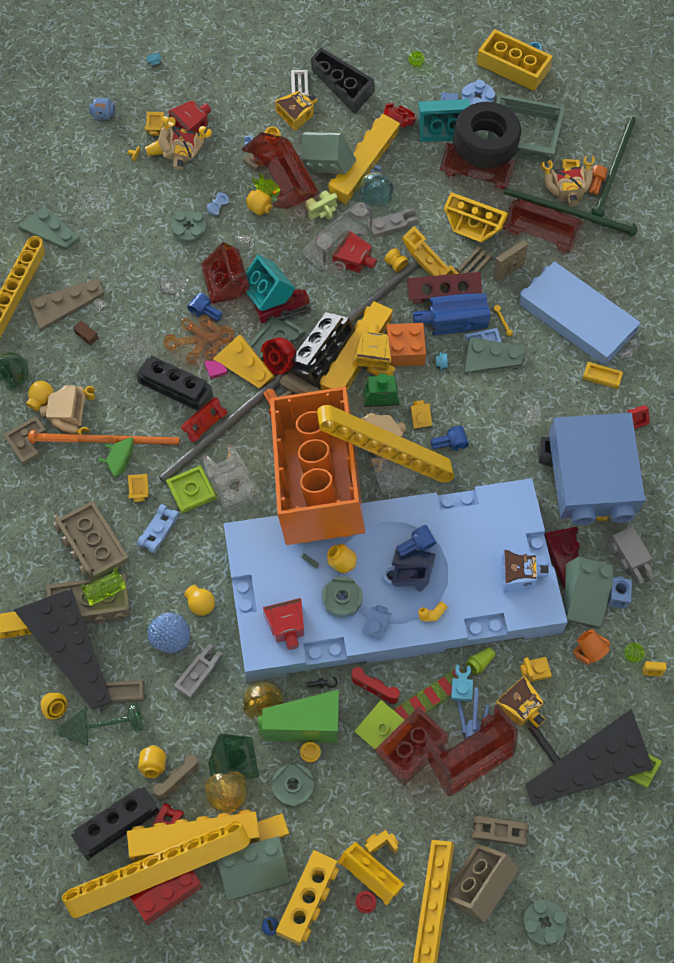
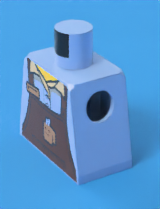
[502,549,549,592]

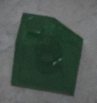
[208,734,259,784]

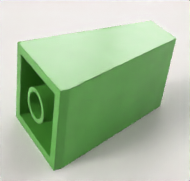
[258,690,339,743]

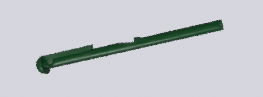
[591,116,636,217]
[503,187,638,237]

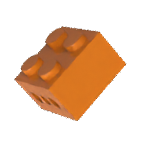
[386,323,426,366]

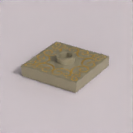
[493,240,528,282]

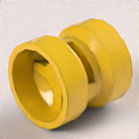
[384,248,409,273]

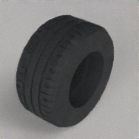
[453,101,521,169]

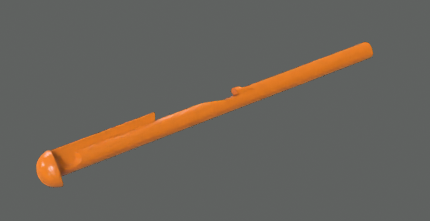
[28,430,179,445]

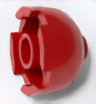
[260,337,297,375]

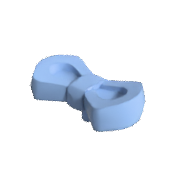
[207,192,229,216]

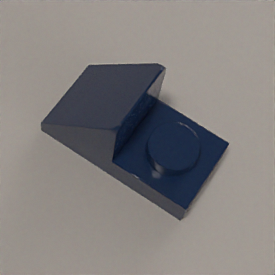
[392,563,432,592]

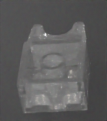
[202,444,262,517]

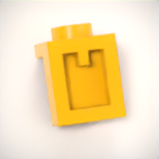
[520,657,552,682]

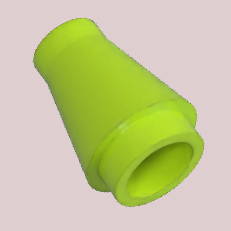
[466,647,496,675]

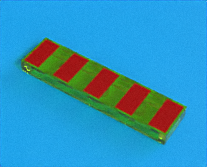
[393,668,468,724]

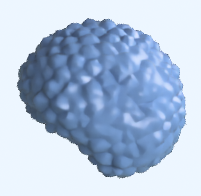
[147,612,190,653]

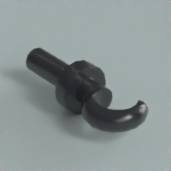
[306,677,338,688]

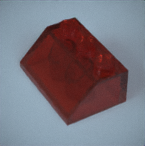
[201,242,250,304]
[375,707,449,786]

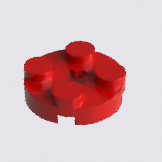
[383,103,417,128]

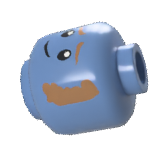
[89,98,115,120]

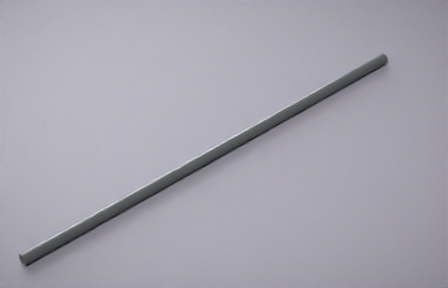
[159,259,420,484]

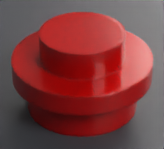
[355,891,377,914]

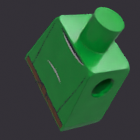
[363,373,400,407]

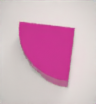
[204,361,228,380]

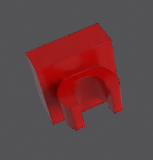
[627,405,650,429]

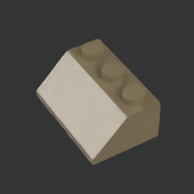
[446,843,520,923]

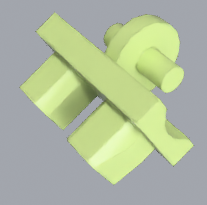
[306,190,338,220]

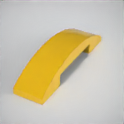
[402,226,459,287]

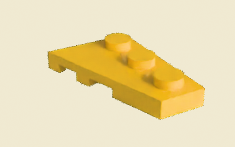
[213,334,275,389]

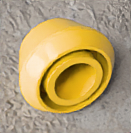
[40,693,68,720]

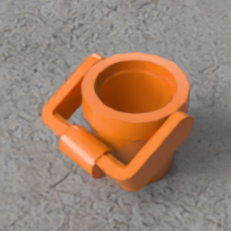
[573,629,611,665]

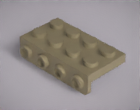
[52,501,130,582]
[46,574,131,625]

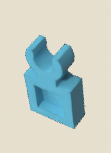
[451,665,473,702]

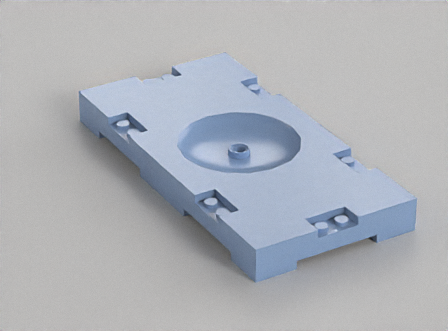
[224,478,567,682]

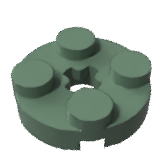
[171,211,206,243]
[322,576,363,617]
[272,764,314,808]
[522,900,567,946]

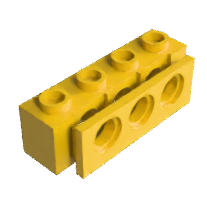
[276,850,339,946]

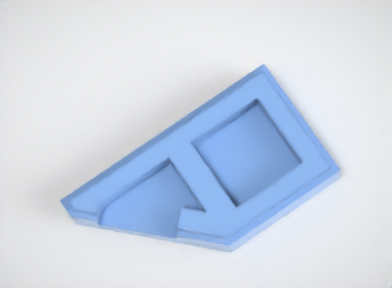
[464,328,502,342]

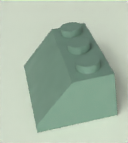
[301,132,356,174]
[217,836,290,901]

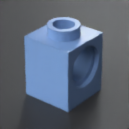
[607,576,632,609]

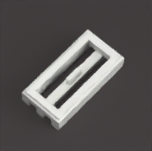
[291,70,309,97]

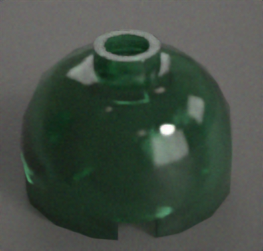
[0,352,29,390]

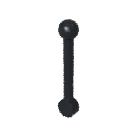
[279,306,311,321]

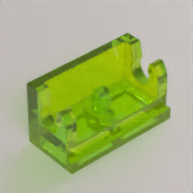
[80,567,126,606]

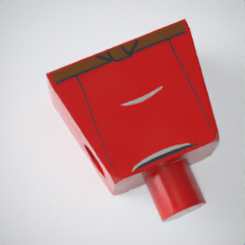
[168,101,211,133]
[332,231,377,273]
[263,598,304,650]

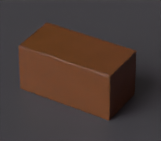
[73,320,99,346]

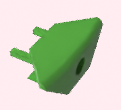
[98,437,134,477]

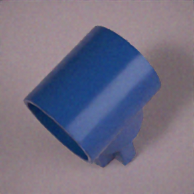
[187,292,223,321]
[431,426,469,451]
[396,525,437,556]

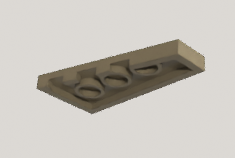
[29,279,104,332]

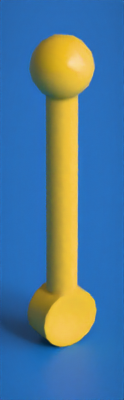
[493,305,513,336]

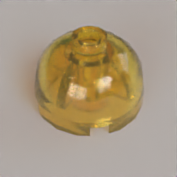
[243,681,284,719]
[205,771,248,813]

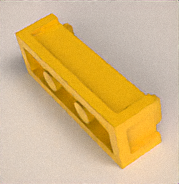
[337,842,405,906]

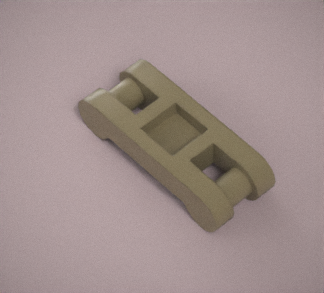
[153,754,199,801]
[472,816,529,847]

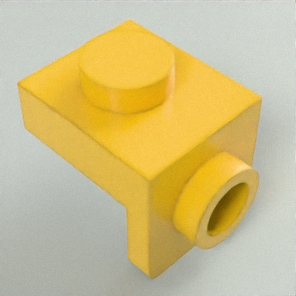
[145,112,164,136]
[409,400,433,428]
[128,474,149,502]
[364,830,399,855]

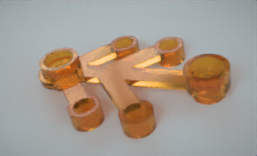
[163,315,234,364]

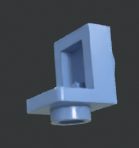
[362,605,392,639]

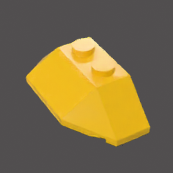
[444,192,508,243]

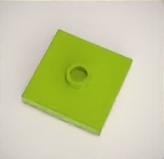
[166,465,217,514]
[354,700,413,759]

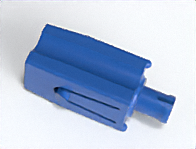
[413,293,490,336]

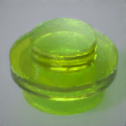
[408,50,425,67]
[624,642,645,663]

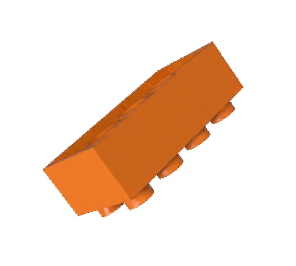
[270,386,365,545]

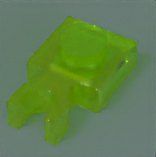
[252,173,281,197]

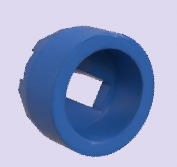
[262,917,279,936]

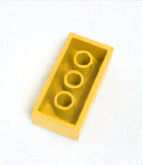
[477,29,553,92]

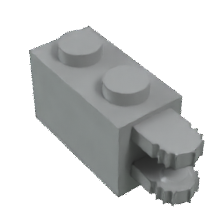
[609,526,654,585]

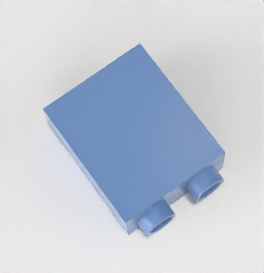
[549,413,645,525]

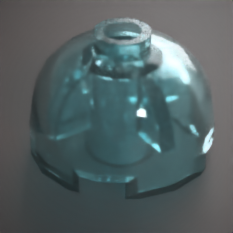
[359,171,394,207]

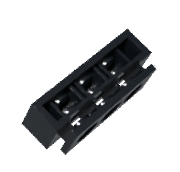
[292,312,356,386]
[136,355,213,411]
[71,787,159,861]

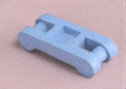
[137,504,179,554]

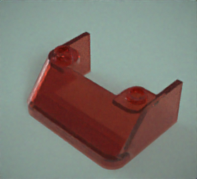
[242,132,318,209]
[440,142,518,190]
[502,199,585,253]
[428,704,518,796]

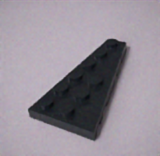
[14,588,112,710]
[526,709,653,806]

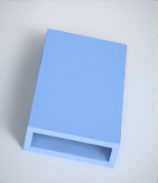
[519,261,641,366]

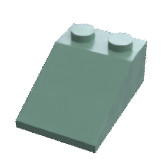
[565,557,613,628]

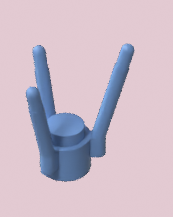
[457,687,490,740]

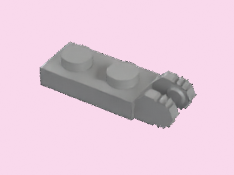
[368,208,419,238]
[174,644,223,699]

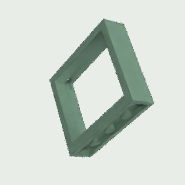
[487,94,565,164]

